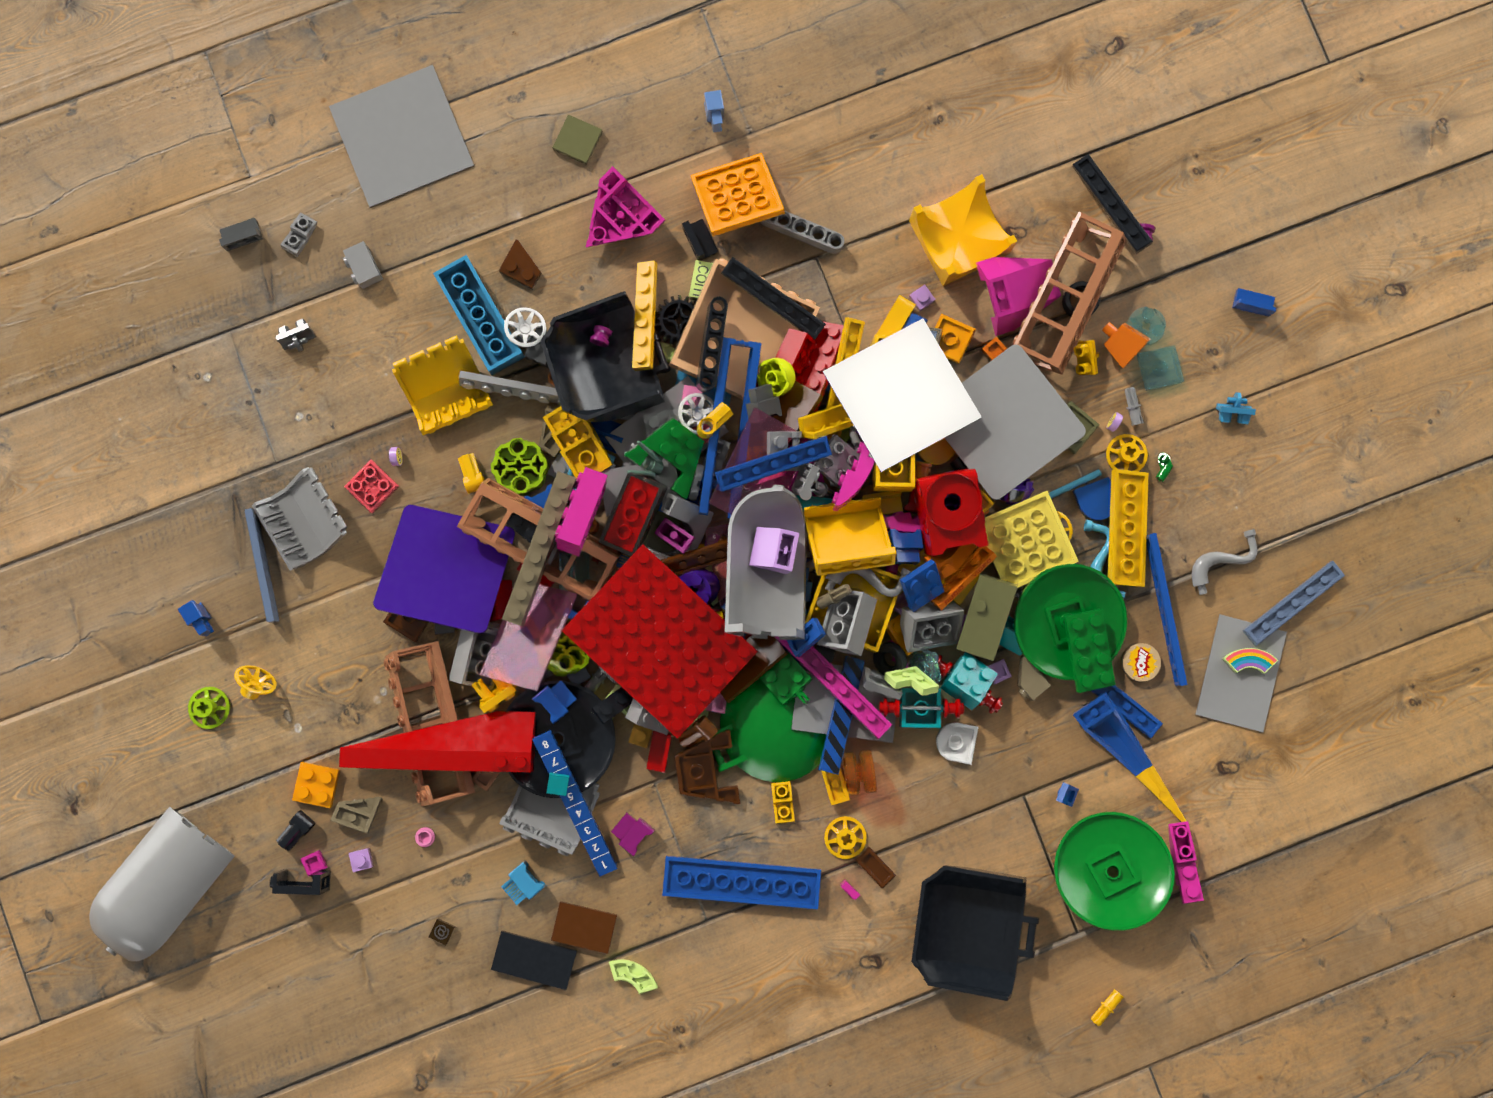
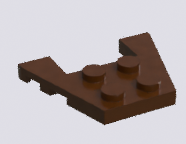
[675,729,740,804]

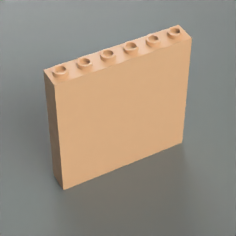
[669,258,820,400]

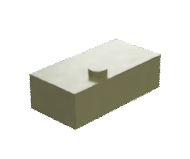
[956,573,1018,661]

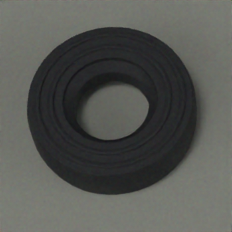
[873,642,907,675]

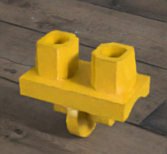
[1073,340,1099,375]

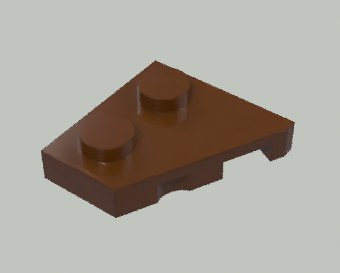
[499,239,542,290]

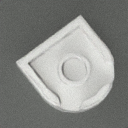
[936,723,978,765]

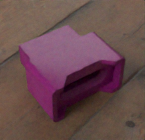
[611,812,655,856]

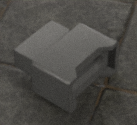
[746,384,782,423]

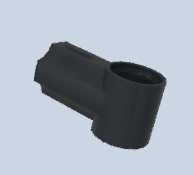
[276,810,316,851]

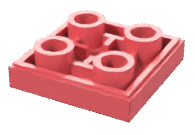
[344,460,399,513]

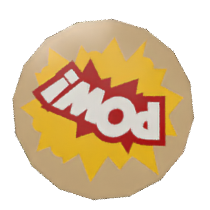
[1121,643,1161,681]

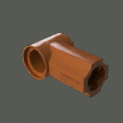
[679,715,718,748]

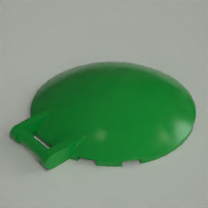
[712,678,827,782]

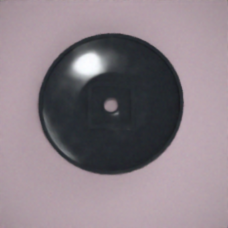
[506,681,616,798]

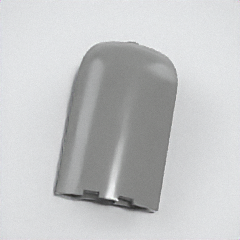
[725,485,807,640]
[89,806,235,961]

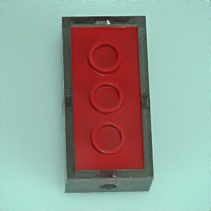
[599,473,668,557]

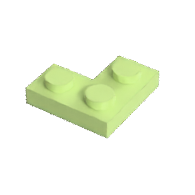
[884,666,939,696]

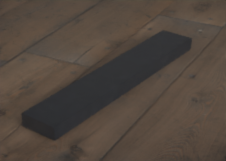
[1072,154,1153,254]
[721,257,826,340]

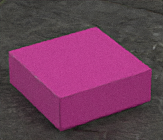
[301,850,328,877]
[840,879,860,900]

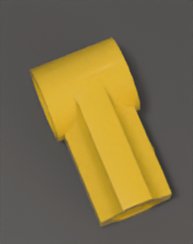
[697,402,734,439]
[458,453,485,494]

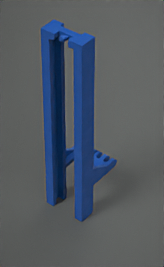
[698,337,761,519]

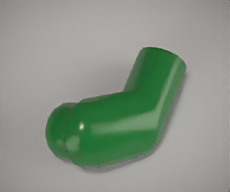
[1155,452,1173,482]

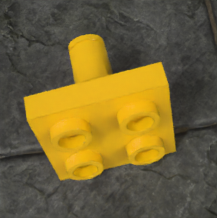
[471,667,516,713]

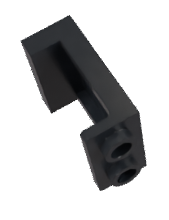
[270,869,331,895]

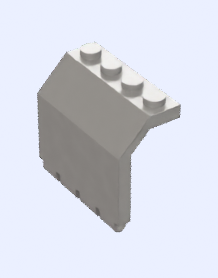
[252,467,347,571]
[499,783,600,856]

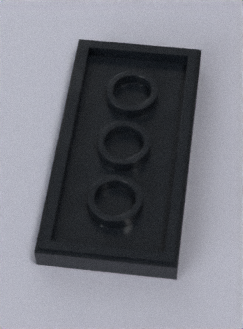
[491,930,577,990]

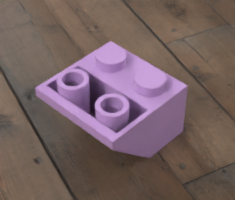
[749,527,799,574]

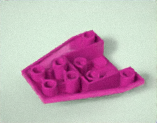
[976,257,1061,336]

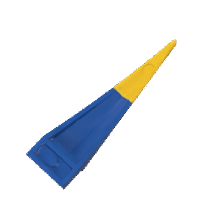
[1073,692,1186,822]

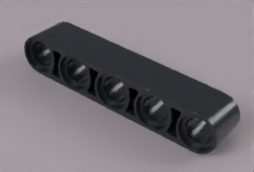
[696,296,728,393]

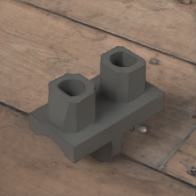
[276,319,316,352]

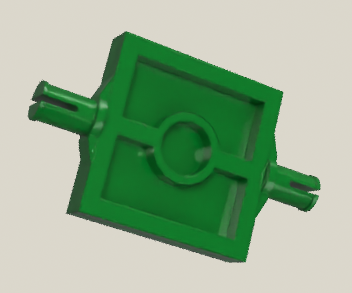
[760,650,813,706]

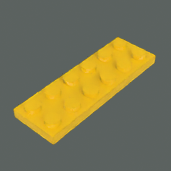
[1108,469,1149,587]

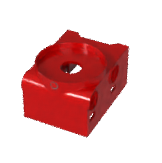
[914,469,988,556]

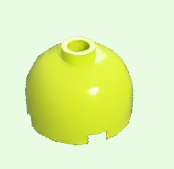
[757,358,795,397]

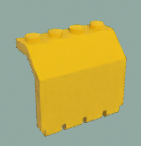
[392,335,493,436]

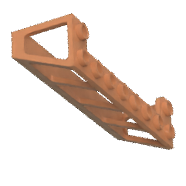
[1013,212,1127,375]
[457,478,622,601]
[384,641,475,806]

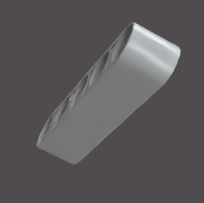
[759,211,844,254]

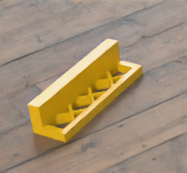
[798,404,854,439]

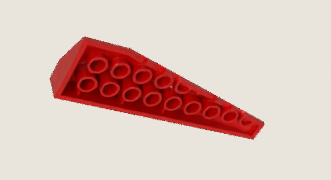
[339,711,536,772]

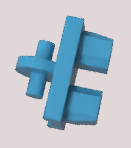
[1216,392,1256,424]

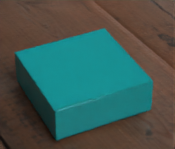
[547,772,570,796]

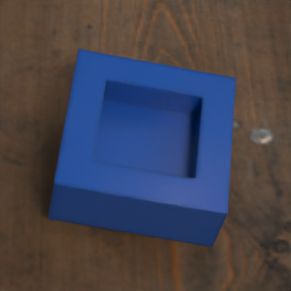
[1056,782,1079,807]

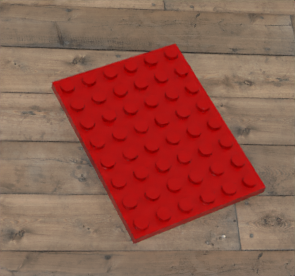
[561,544,758,739]

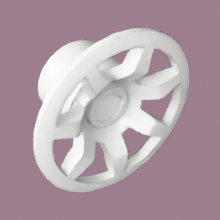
[504,308,546,347]
[678,393,714,435]

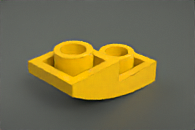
[771,781,795,824]

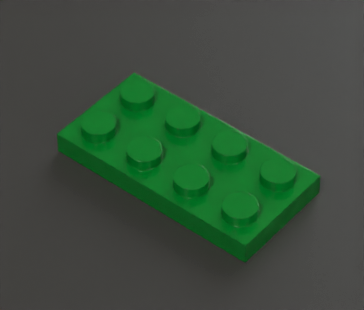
[1063,608,1116,693]

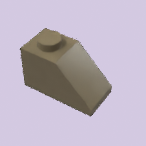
[1017,656,1051,701]

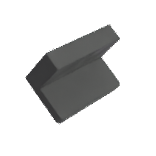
[219,218,263,251]

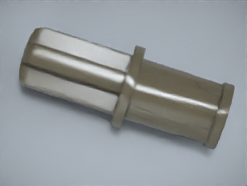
[817,584,852,609]

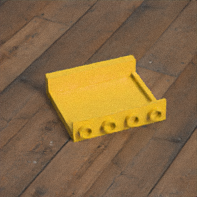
[804,497,896,576]

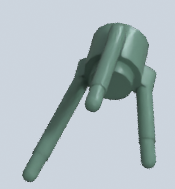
[624,441,664,478]

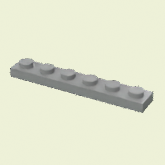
[459,371,561,406]

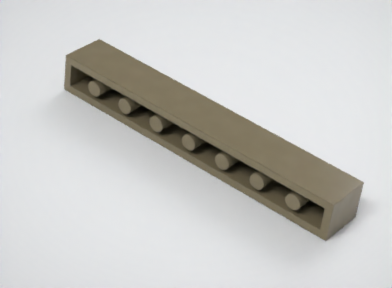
[502,471,577,627]

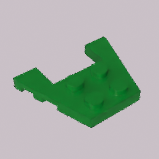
[624,418,704,499]

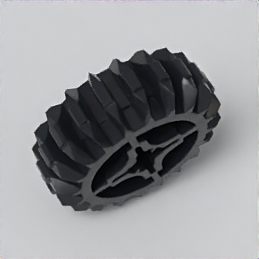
[655,295,696,345]

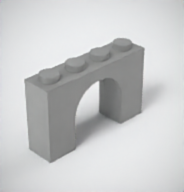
[601,458,682,516]
[646,493,713,578]

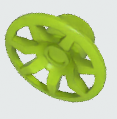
[188,687,230,729]

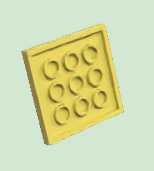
[985,491,1079,588]

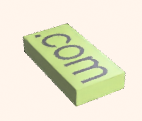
[689,260,713,299]

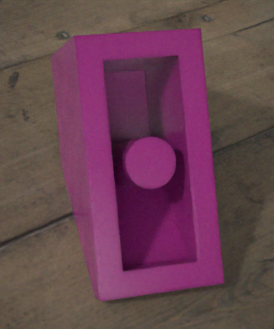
[654,517,695,554]

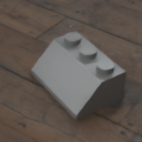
[817,588,877,656]
[900,600,964,652]
[449,629,506,690]

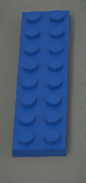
[662,856,821,909]

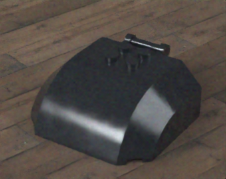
[541,291,671,422]
[911,865,1039,1001]

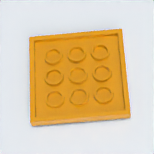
[691,153,785,237]

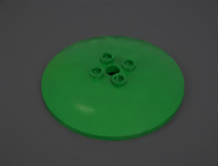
[1014,564,1127,680]
[1054,812,1175,931]

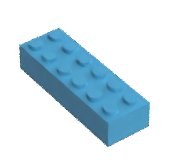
[433,255,525,376]

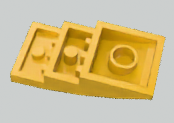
[543,406,613,478]

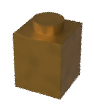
[628,724,654,748]

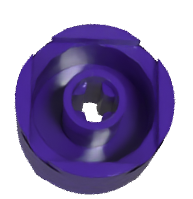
[680,568,720,605]

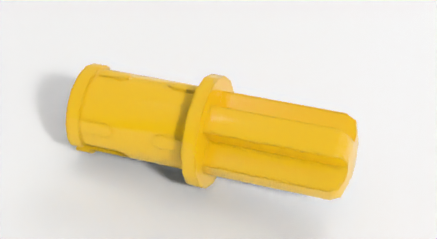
[1091,989,1124,1026]

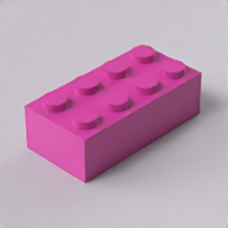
[555,467,608,557]

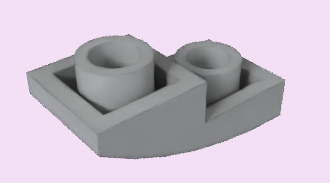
[280,212,317,257]

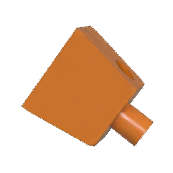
[1102,322,1151,368]

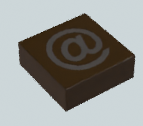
[429,918,456,945]

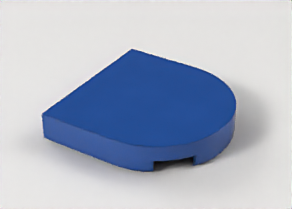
[1072,477,1111,521]

